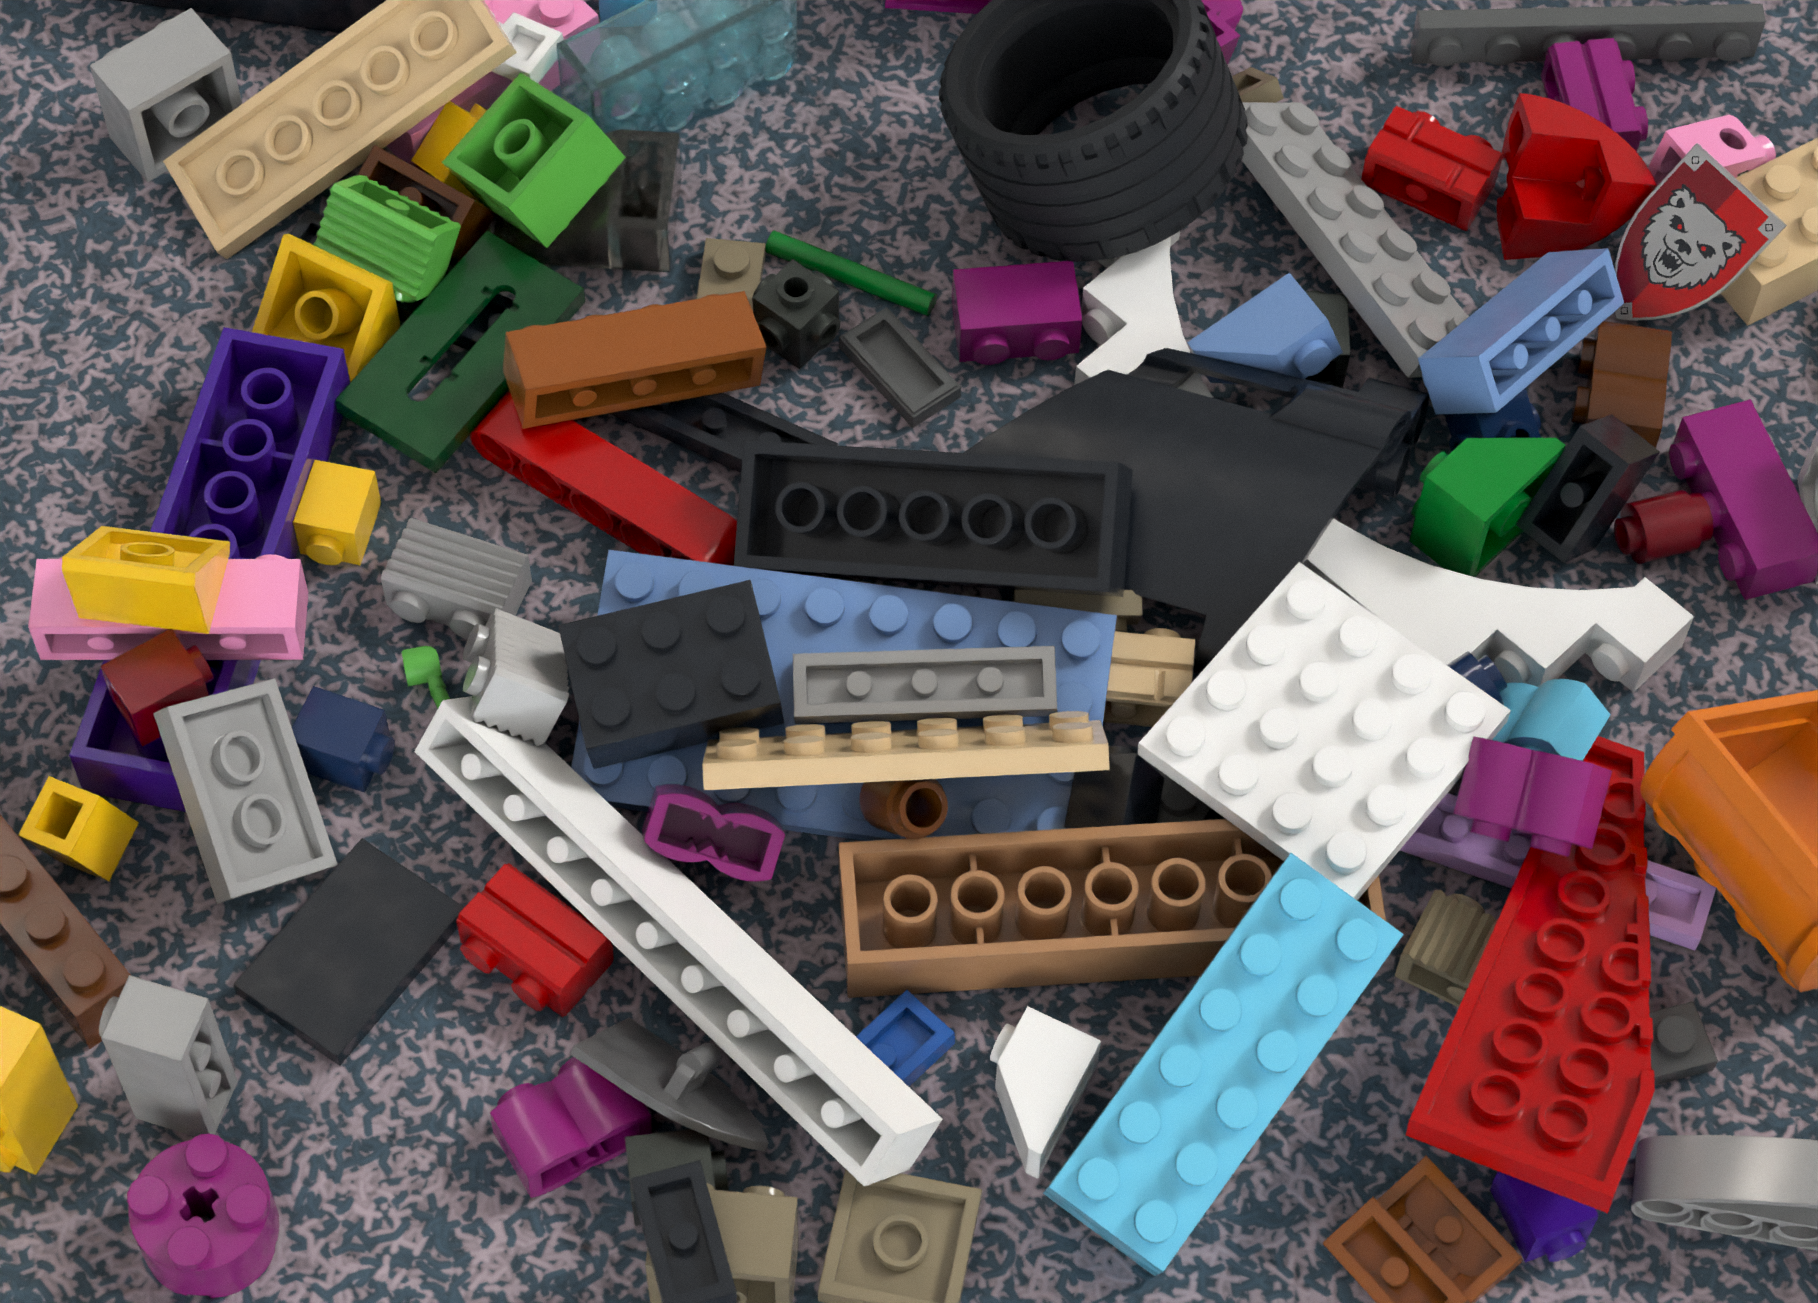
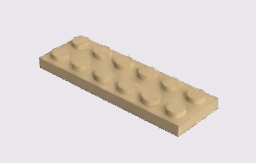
[163,0,517,259]
[702,711,1109,790]

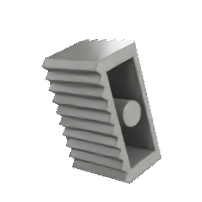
[381,518,532,640]
[463,608,569,746]

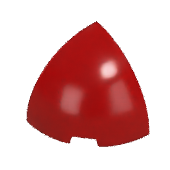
[1497,93,1657,260]

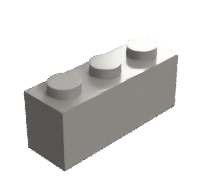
[99,975,238,1137]

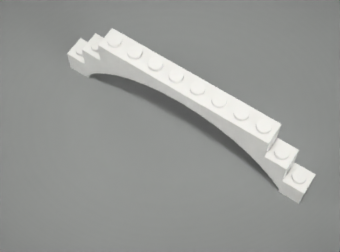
[1074,231,1694,692]

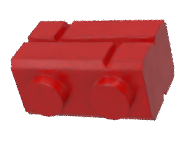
[1361,105,1504,231]
[456,863,614,1017]

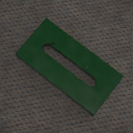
[335,231,585,473]

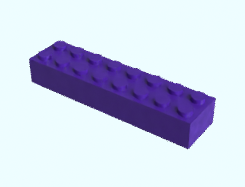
[69,327,350,812]

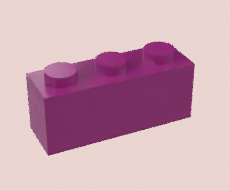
[1669,399,1818,600]

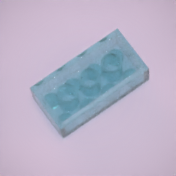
[556,0,797,156]

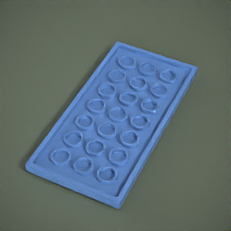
[571,550,1117,841]

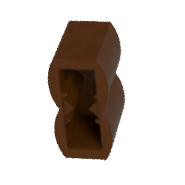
[1571,321,1672,448]

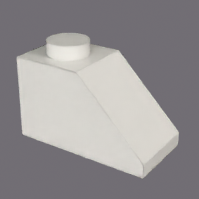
[990,1006,1101,1179]

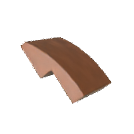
[1322,1155,1523,1303]

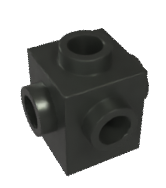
[752,259,840,369]

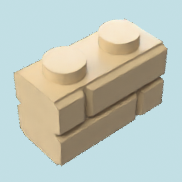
[1103,628,1195,727]

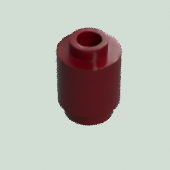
[1614,490,1713,564]

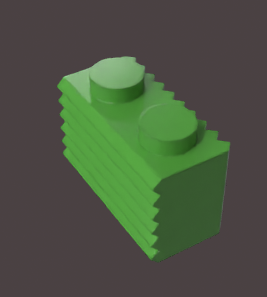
[313,175,461,303]

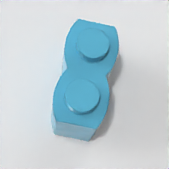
[1492,679,1611,761]

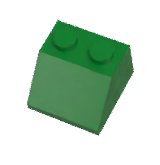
[1409,438,1566,577]

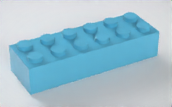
[1043,853,1404,1276]

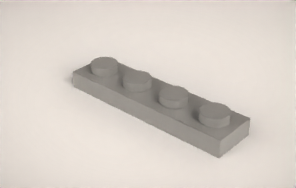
[793,646,1057,724]

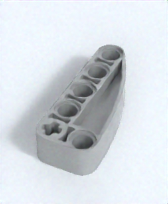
[1631,1135,1818,1251]

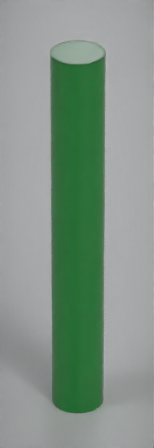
[765,230,937,316]

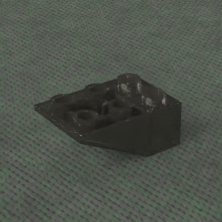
[494,129,682,273]

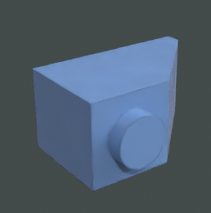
[1187,273,1343,384]

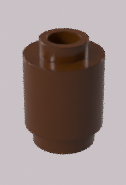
[859,779,948,839]

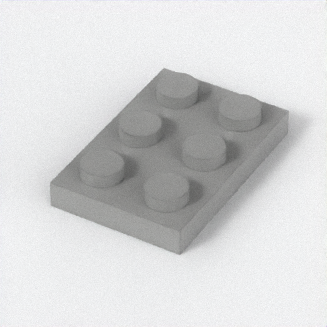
[153,678,338,904]

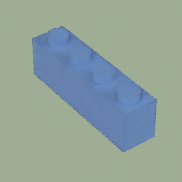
[1418,248,1624,415]

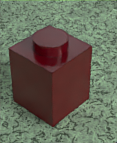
[100,629,214,747]

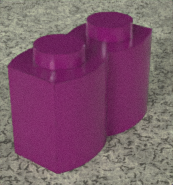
[1453,736,1612,857]
[642,784,785,882]
[490,1057,652,1198]

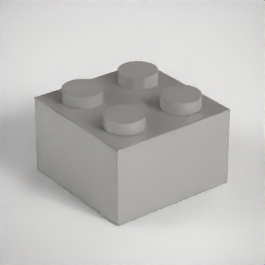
[90,8,242,182]

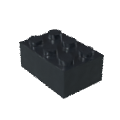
[558,580,784,769]

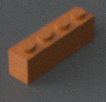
[503,291,766,429]

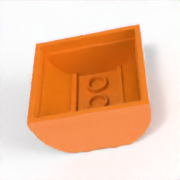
[1640,690,1818,993]

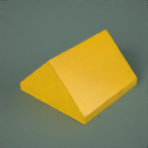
[252,234,400,383]
[62,526,230,634]

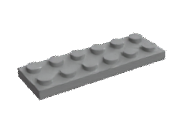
[1242,102,1469,378]

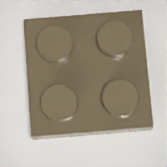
[818,1169,982,1303]

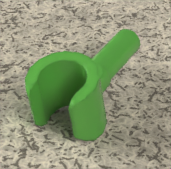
[402,646,450,709]

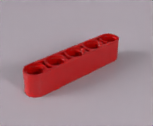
[470,390,737,566]

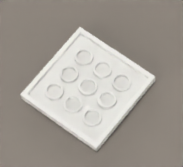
[1138,562,1511,900]

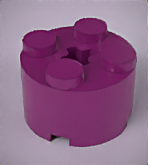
[127,1133,279,1298]

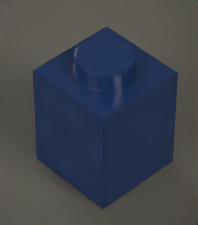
[292,686,395,793]

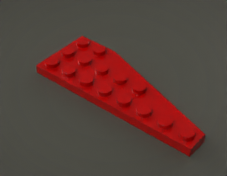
[1405,736,1655,1214]

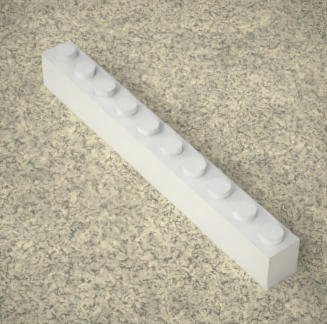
[414,696,942,1186]

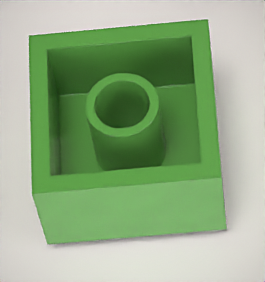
[442,72,626,248]

